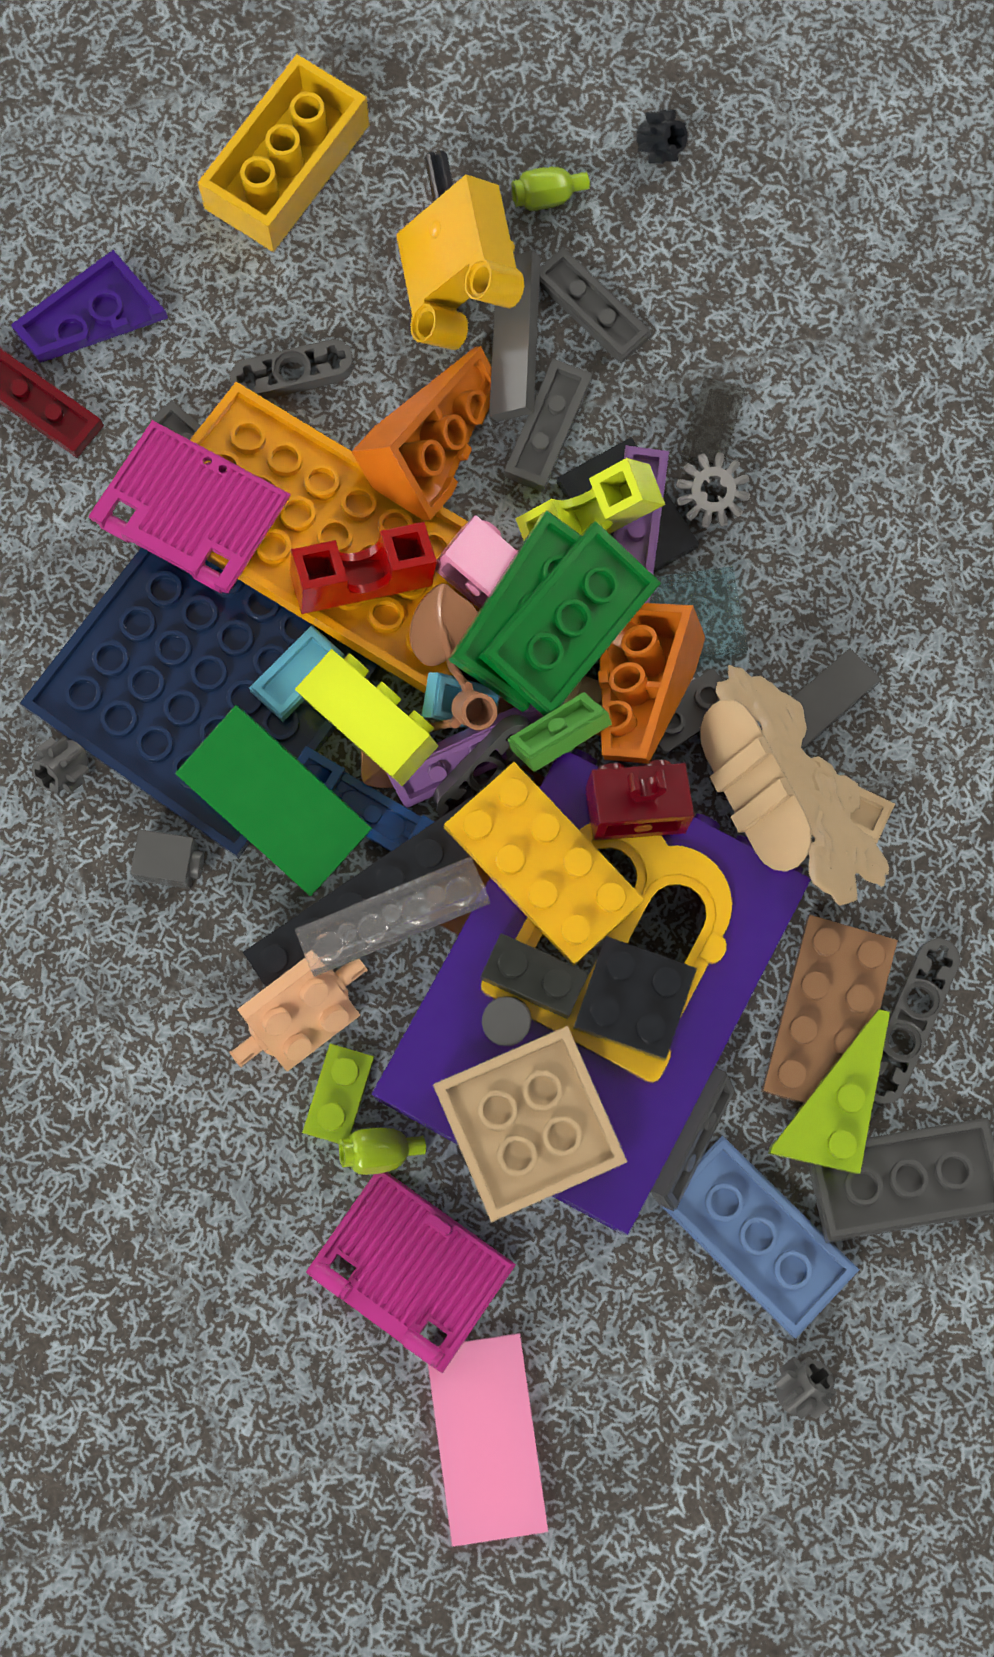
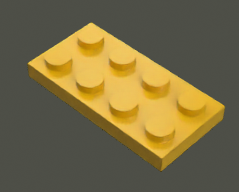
[444,762,645,966]

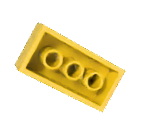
[197,54,369,252]

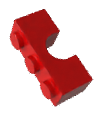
[290,522,437,614]

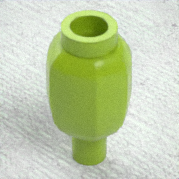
[511,167,590,211]
[339,1127,426,1175]

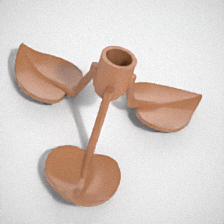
[361,584,514,788]

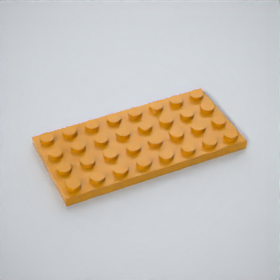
[190,382,480,693]

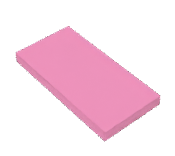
[428,1333,548,1547]

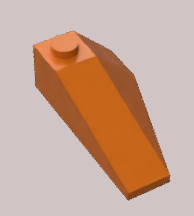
[351,346,492,521]
[598,603,706,764]

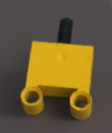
[396,150,524,351]

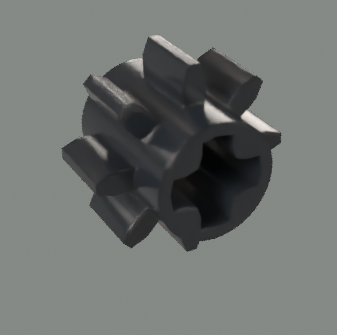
[636,110,688,164]

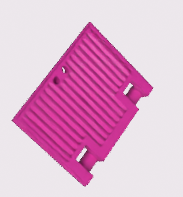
[88,420,291,594]
[306,1172,516,1373]

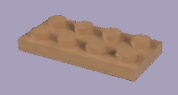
[761,915,898,1104]

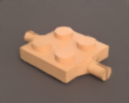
[229,952,368,1072]

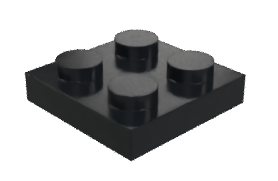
[573,936,697,1061]

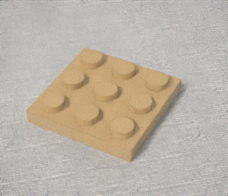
[433,1026,627,1222]

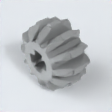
[676,452,750,528]

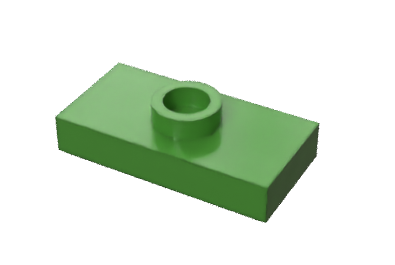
[507,692,612,772]

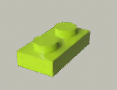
[302,1043,375,1144]

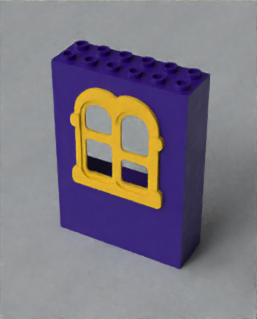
[371,749,811,1235]

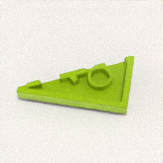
[768,1010,890,1174]

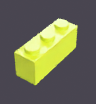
[295,649,439,786]

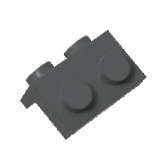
[658,668,723,754]

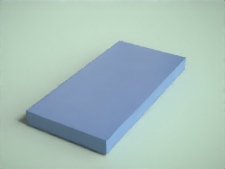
[661,1136,859,1339]

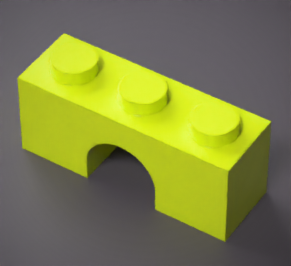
[515,458,665,541]

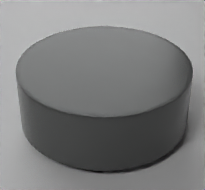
[482,996,532,1046]

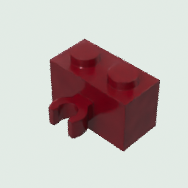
[585,760,694,841]

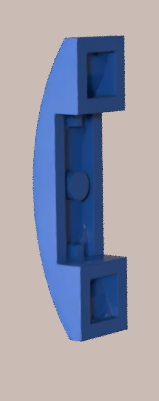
[298,746,435,852]

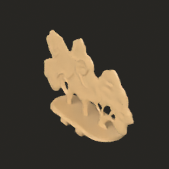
[700,665,889,906]

